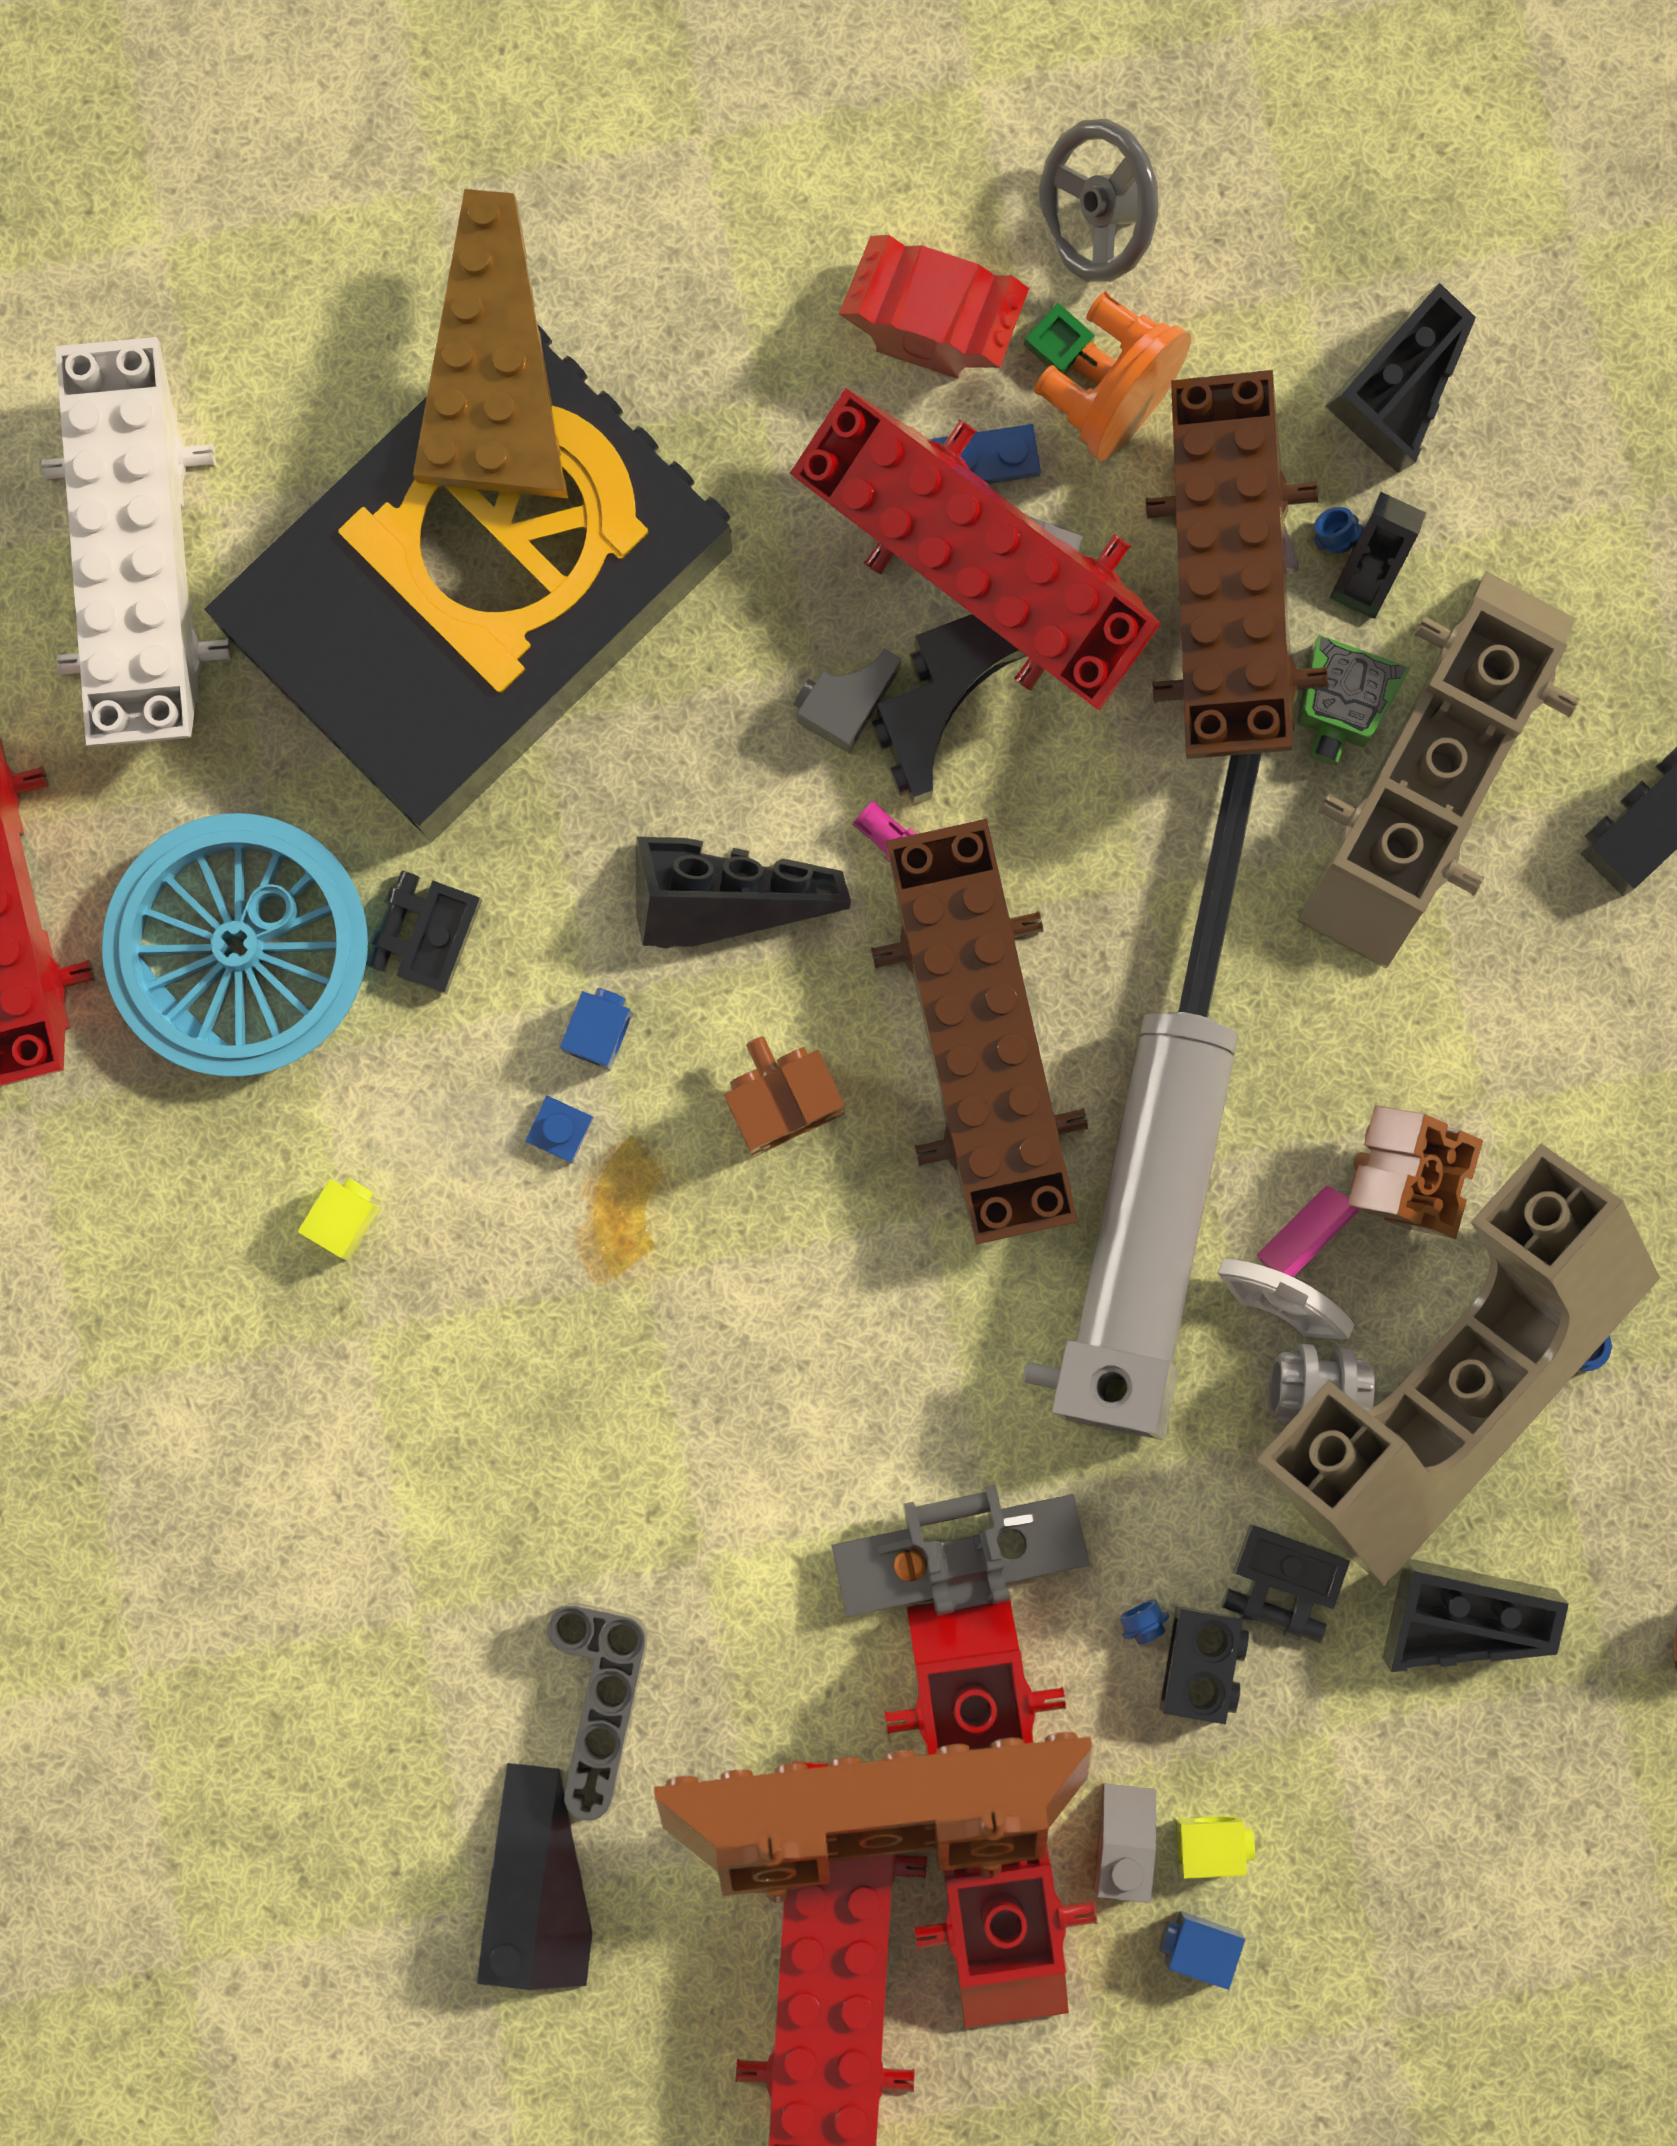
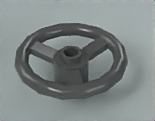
[1039,119,1158,282]

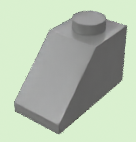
[1093,1783,1156,1903]

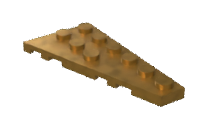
[413,189,568,498]

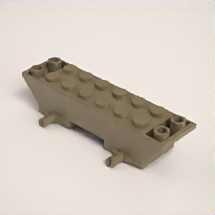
[1297,571,1580,969]

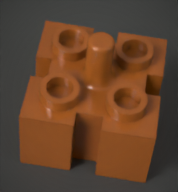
[724,1036,845,1158]
[1347,1105,1483,1239]

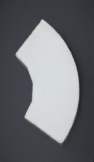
[1218,1259,1355,1340]

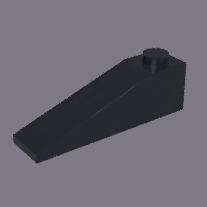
[636,836,851,948]
[477,1763,593,1990]

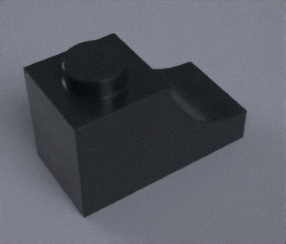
[1330,492,1426,619]

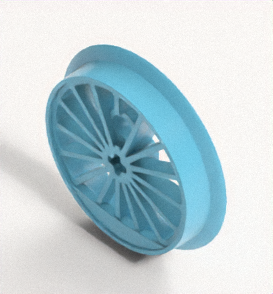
[102,813,368,1076]

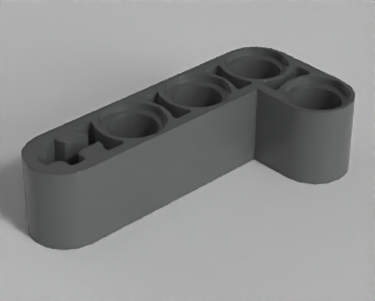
[547,1603,648,1821]

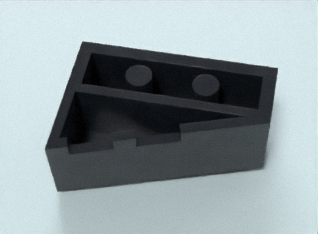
[1325,283,1476,473]
[1580,746,1677,896]
[1383,1559,1569,1672]

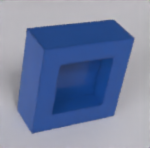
[525,1095,594,1164]

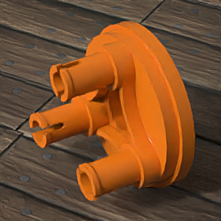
[1034,291,1191,461]

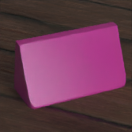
[1257,1186,1359,1277]

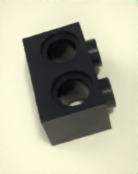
[1159,1606,1249,1725]

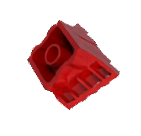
[839,235,1029,379]

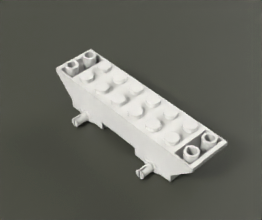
[42,337,232,747]

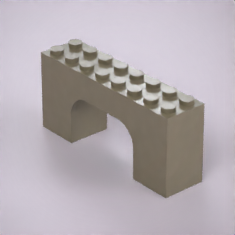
[1257,1143,1660,1587]

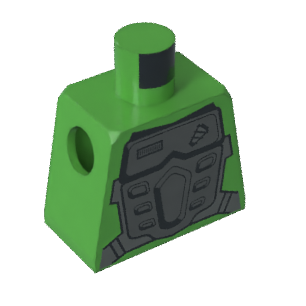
[1297,635,1410,765]

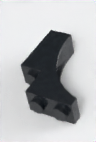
[871,614,1026,806]

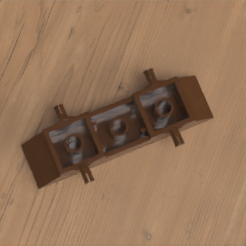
[1146,370,1329,759]
[871,819,1088,1245]

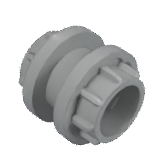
[1269,1343,1375,1424]

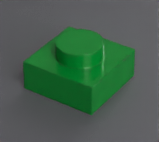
[1024,303,1095,374]

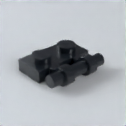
[366,870,482,995]
[1221,1524,1350,1643]

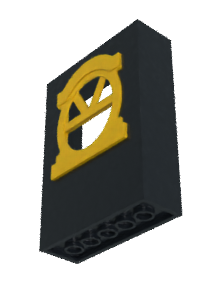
[204,324,733,843]

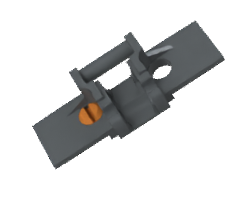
[831,1485,1090,1617]

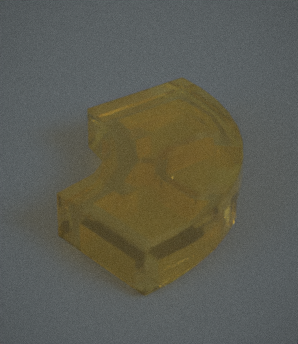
[593,1135,664,1279]

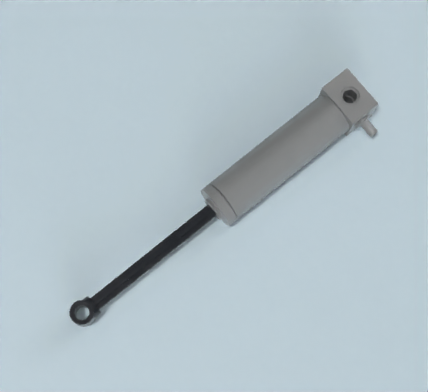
[1023,753,1262,1441]

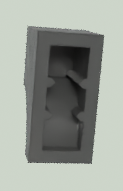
[794,648,902,753]

